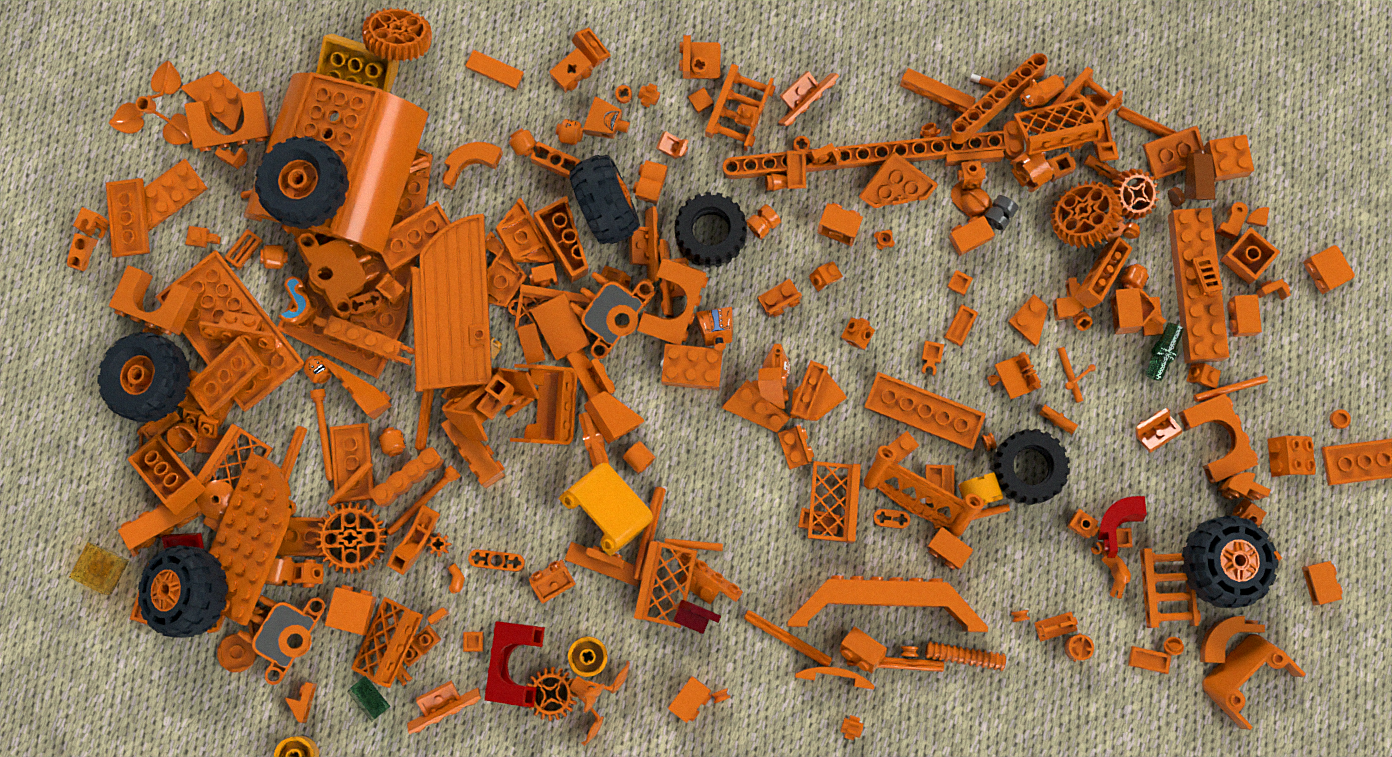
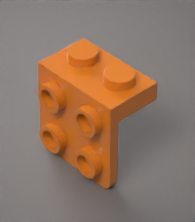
[679,35,721,79]
[1303,245,1355,295]
[1267,435,1316,477]

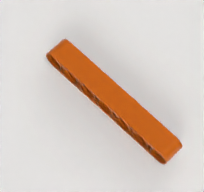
[950,53,1048,144]

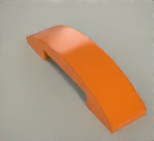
[1085,94,1119,162]
[795,667,875,690]

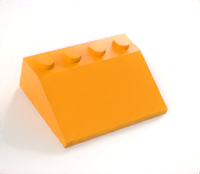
[316,34,400,93]

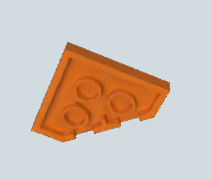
[859,151,938,208]

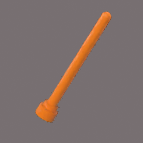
[310,389,333,481]
[386,465,461,535]

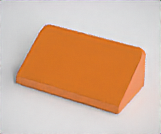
[572,27,611,68]

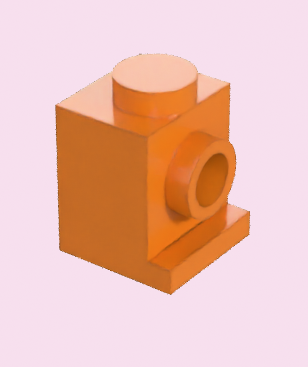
[1047,152,1076,182]
[529,263,559,288]
[1066,508,1099,539]

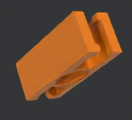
[530,141,581,179]

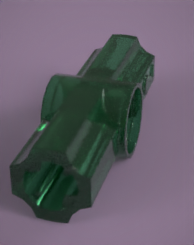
[1145,322,1184,381]

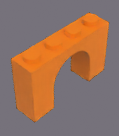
[184,91,271,152]
[637,257,709,345]
[109,265,199,336]
[1178,393,1259,484]

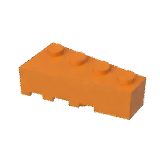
[534,196,589,283]

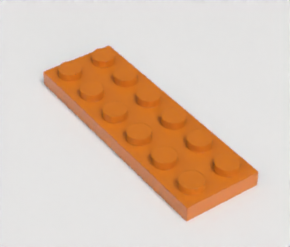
[864,372,986,450]

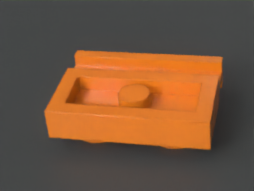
[925,464,954,504]

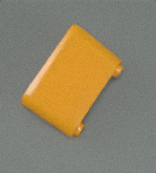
[558,463,653,557]

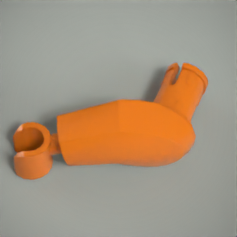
[1091,542,1131,599]

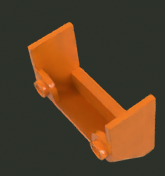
[510,364,577,445]
[442,367,540,442]
[1202,634,1306,730]

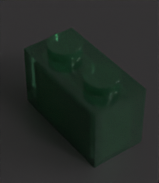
[347,676,390,722]

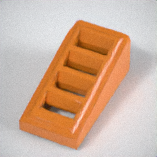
[1192,255,1223,296]

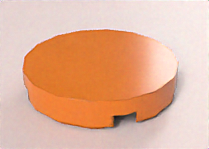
[217,633,257,672]

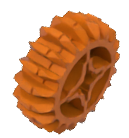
[1110,168,1160,220]
[526,667,579,721]

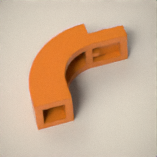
[442,142,503,190]
[386,505,440,575]
[1200,616,1265,663]

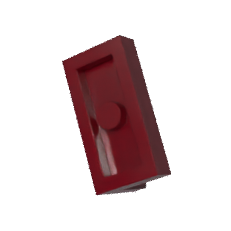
[673,599,721,634]

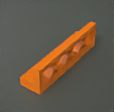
[900,68,976,114]

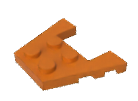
[486,231,528,309]

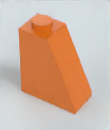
[584,391,644,444]

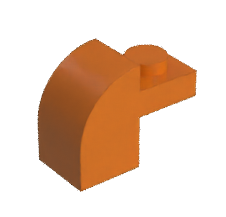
[1053,278,1085,321]
[476,374,514,420]

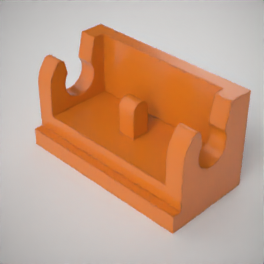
[73,207,109,238]

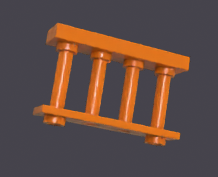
[705,64,776,151]
[1037,66,1123,153]
[1140,548,1201,628]

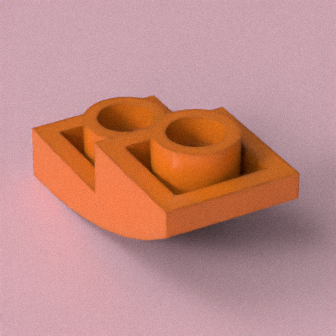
[183,405,219,439]
[403,625,442,667]

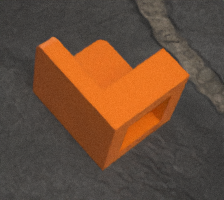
[375,274,406,304]

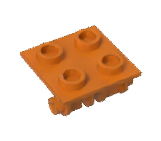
[994,352,1041,400]

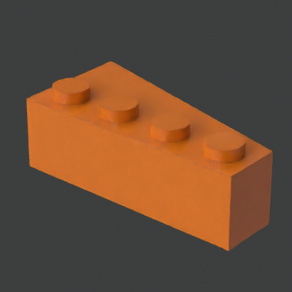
[441,419,505,489]
[118,500,202,557]

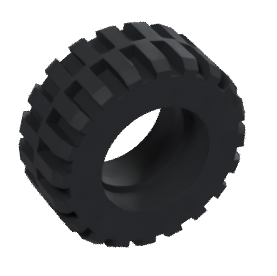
[674,192,747,268]
[992,429,1070,505]

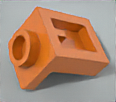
[810,143,842,165]
[214,147,248,170]
[599,265,631,287]

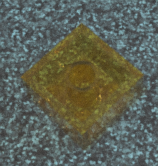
[69,542,130,595]

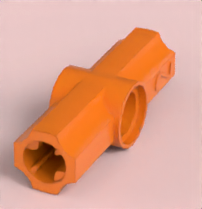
[578,412,610,468]

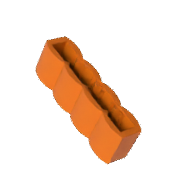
[370,447,444,508]

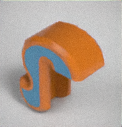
[278,276,313,325]

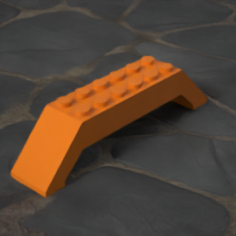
[786,575,988,632]

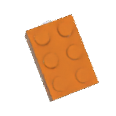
[660,344,723,391]

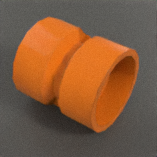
[746,204,781,240]

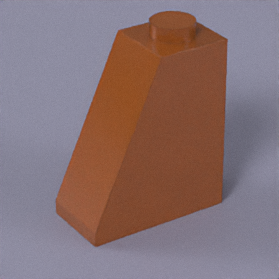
[1184,150,1215,200]

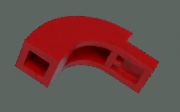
[1098,496,1147,558]

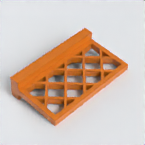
[1013,98,1104,155]
[514,284,591,340]
[197,423,274,503]
[807,461,861,544]
[634,540,698,628]
[351,597,424,688]

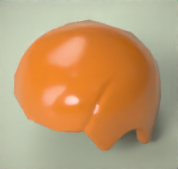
[166,423,199,453]

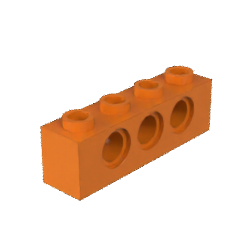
[1074,236,1133,309]

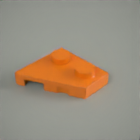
[1008,294,1048,347]

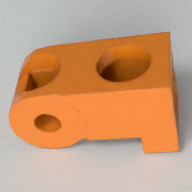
[1215,202,1248,241]
[67,233,98,271]

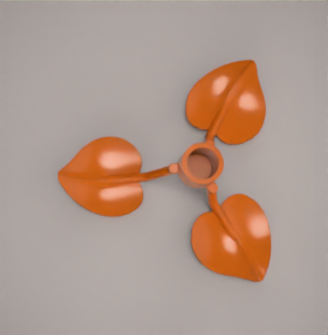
[109,61,192,145]
[570,661,630,746]

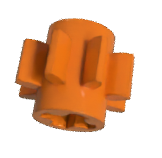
[638,83,661,108]
[427,532,452,557]
[840,715,864,741]

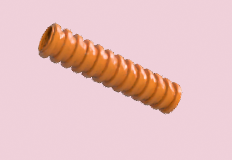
[925,641,1006,671]

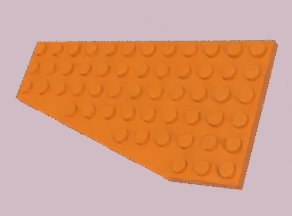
[277,148,433,379]

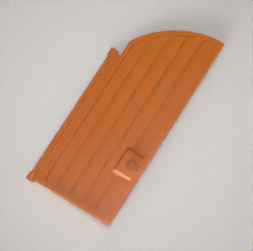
[410,213,492,392]

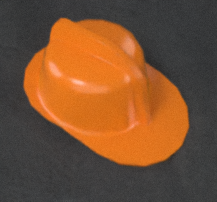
[951,182,992,218]

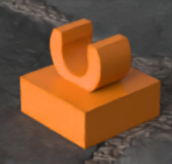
[734,104,760,127]

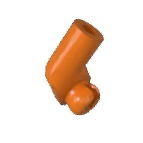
[447,563,465,594]

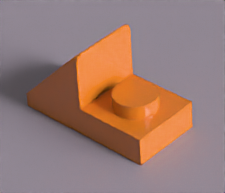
[285,682,317,723]

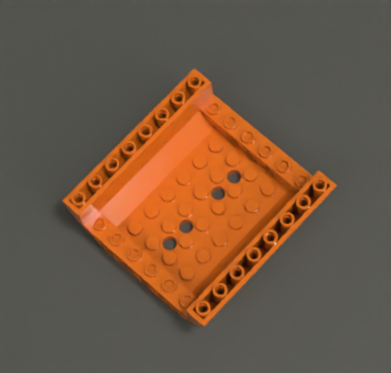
[243,72,429,254]

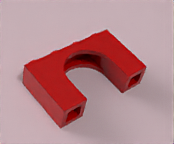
[484,621,545,707]

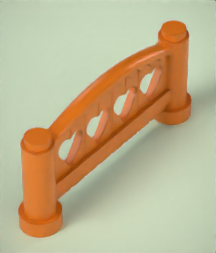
[864,445,984,537]

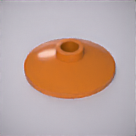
[197,480,235,519]

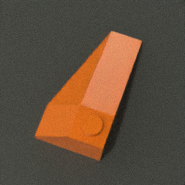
[323,358,392,420]

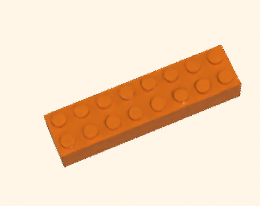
[1168,207,1229,364]

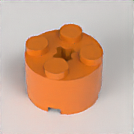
[1010,151,1055,192]
[264,556,295,587]

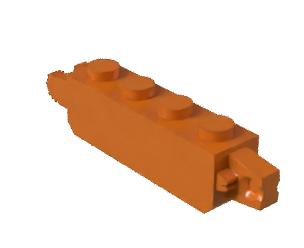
[313,315,415,366]

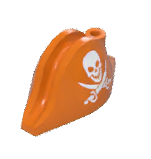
[762,344,791,378]

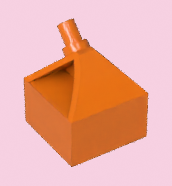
[1110,288,1167,335]

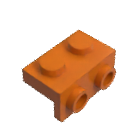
[1135,408,1182,453]

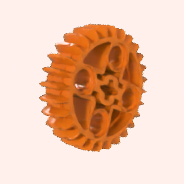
[362,7,432,63]
[1050,181,1122,248]
[314,502,388,574]

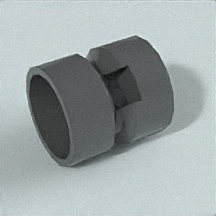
[985,195,1019,231]

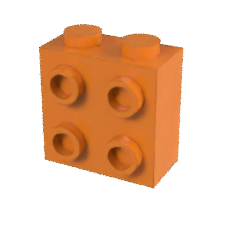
[324,585,377,635]

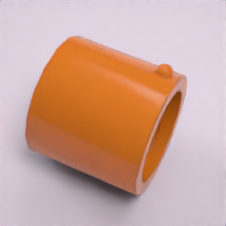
[622,441,656,475]
[1064,633,1094,662]

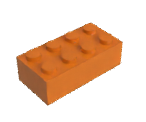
[127,434,207,515]

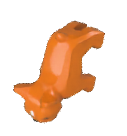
[1019,74,1066,109]

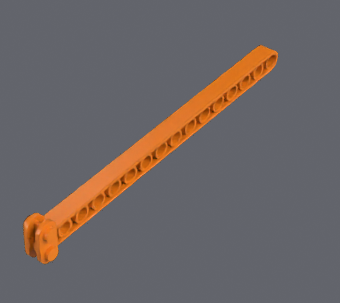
[722,120,1024,179]

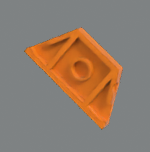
[181,71,244,133]
[495,198,555,263]

